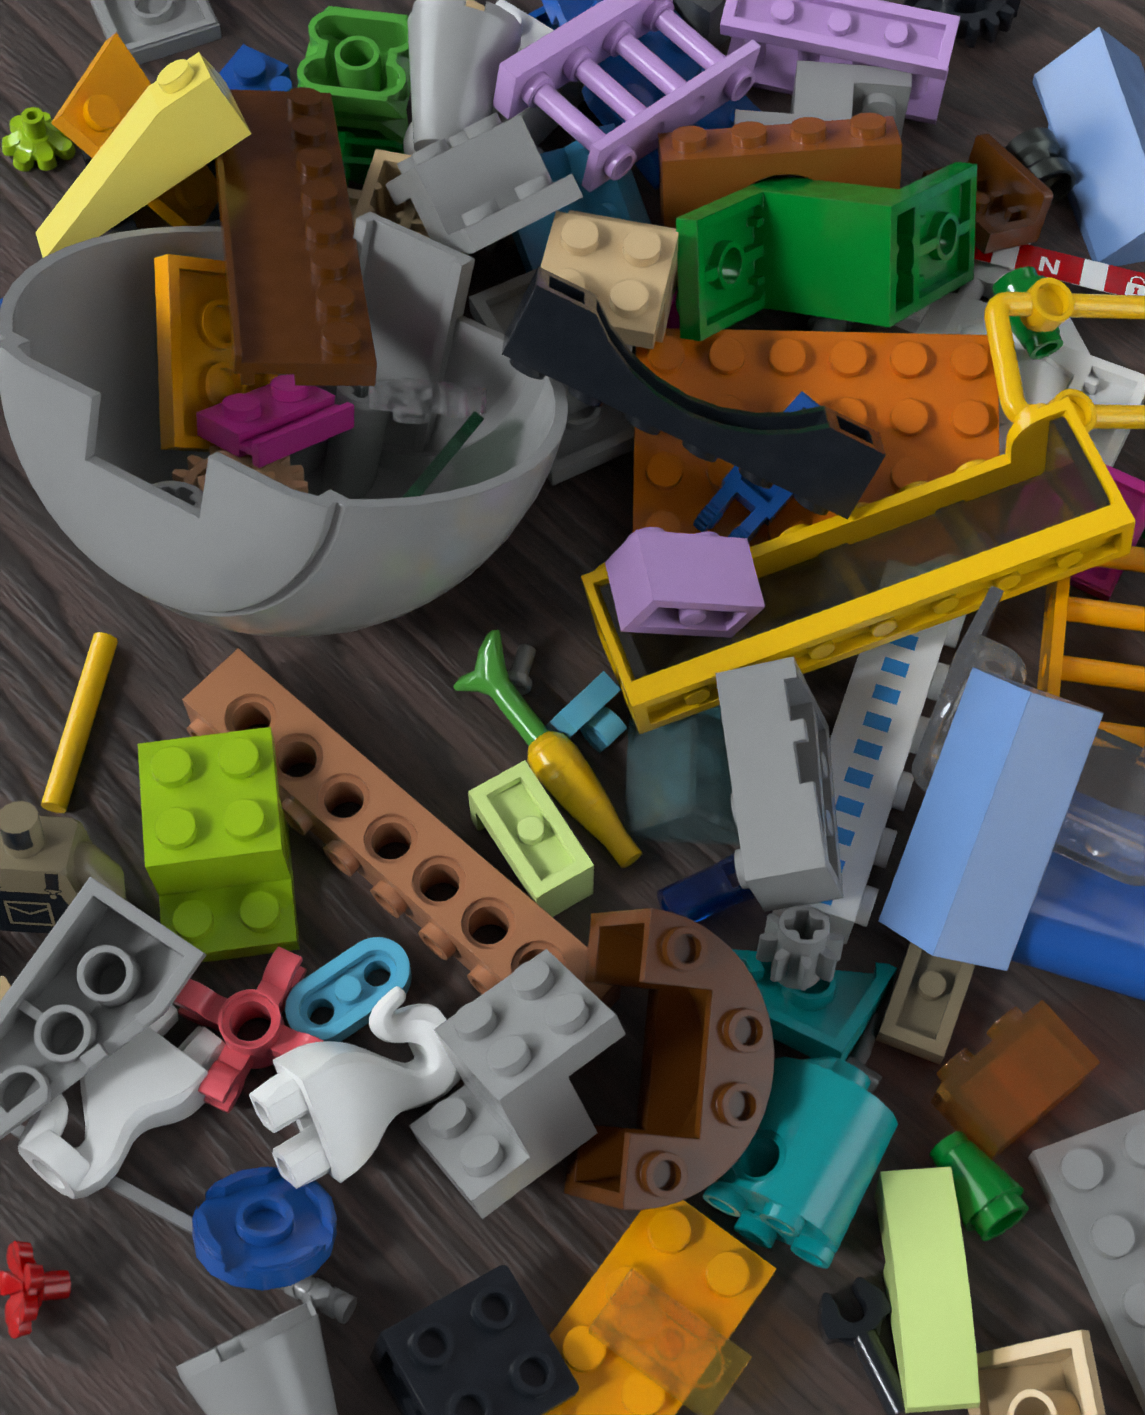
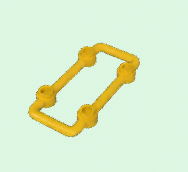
[984,277,1145,443]

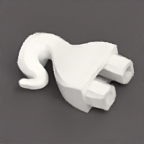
[249,986,461,1188]
[18,1004,226,1199]

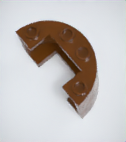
[564,908,774,1210]

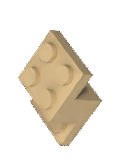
[541,210,679,349]

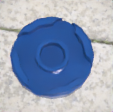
[192,1166,337,1291]

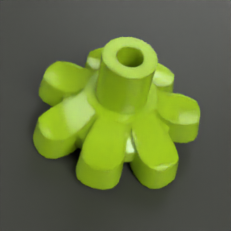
[2,107,76,172]

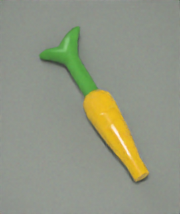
[453,630,642,868]

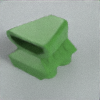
[297,6,411,154]

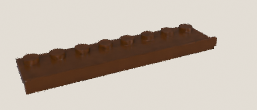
[215,87,377,386]

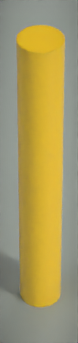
[41,632,118,813]

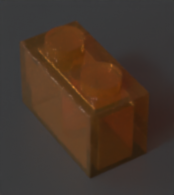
[931,1000,1101,1160]

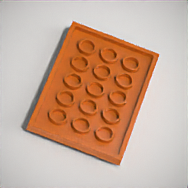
[632,328,1001,573]

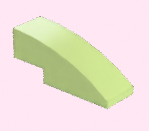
[875,1167,980,1413]

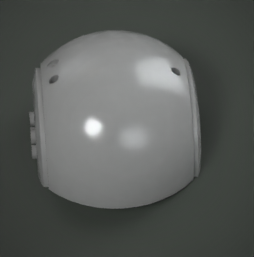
[0,212,568,638]

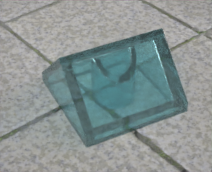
[624,705,740,845]

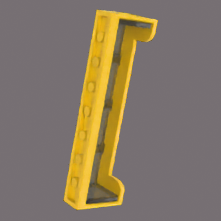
[581,397,1136,734]

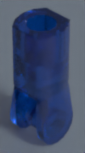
[657,853,756,923]

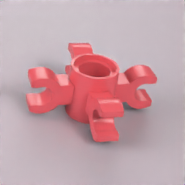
[173,946,323,1114]

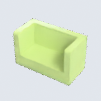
[468,760,594,917]

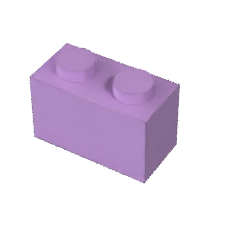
[605,527,765,638]

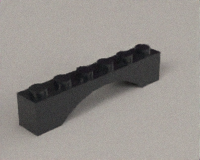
[502,266,886,519]

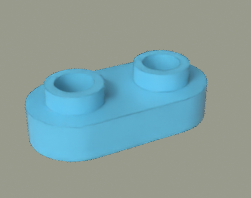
[285,937,412,1042]

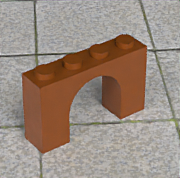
[658,113,902,287]

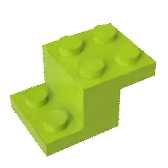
[138,727,300,963]

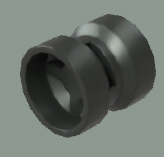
[1005,127,1076,205]

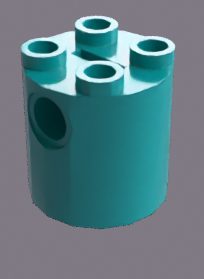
[703,1055,898,1269]

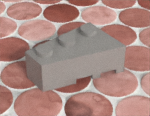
[715,656,844,912]

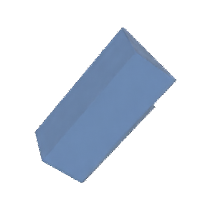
[1033,27,1145,266]
[878,667,1104,971]

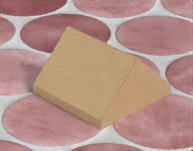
[968,1330,1106,1415]

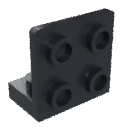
[370,1265,579,1415]

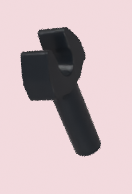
[817,1277,905,1415]

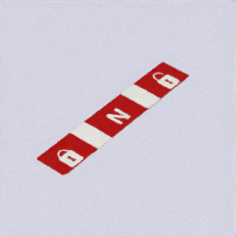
[974,244,1145,295]

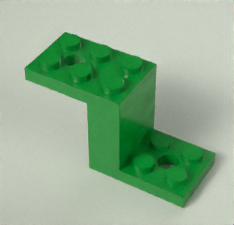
[676,162,977,342]

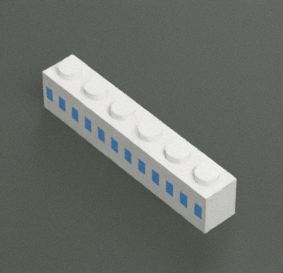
[772,563,966,944]

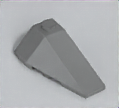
[0,876,206,1140]

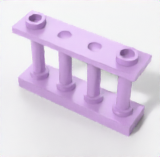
[492,0,761,192]
[720,0,960,124]

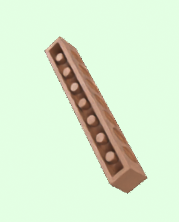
[182,648,621,1008]

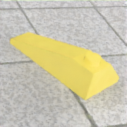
[35,52,251,258]

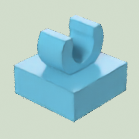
[546,671,627,753]

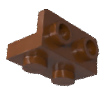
[921,133,1053,254]

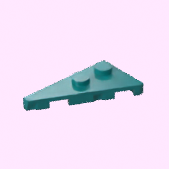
[732,949,897,1061]

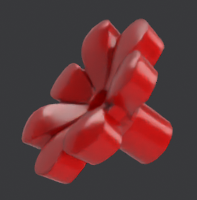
[0,1240,71,1339]

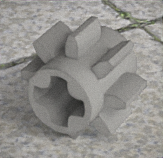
[756,905,845,991]

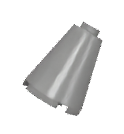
[407,0,522,152]
[176,1300,338,1415]

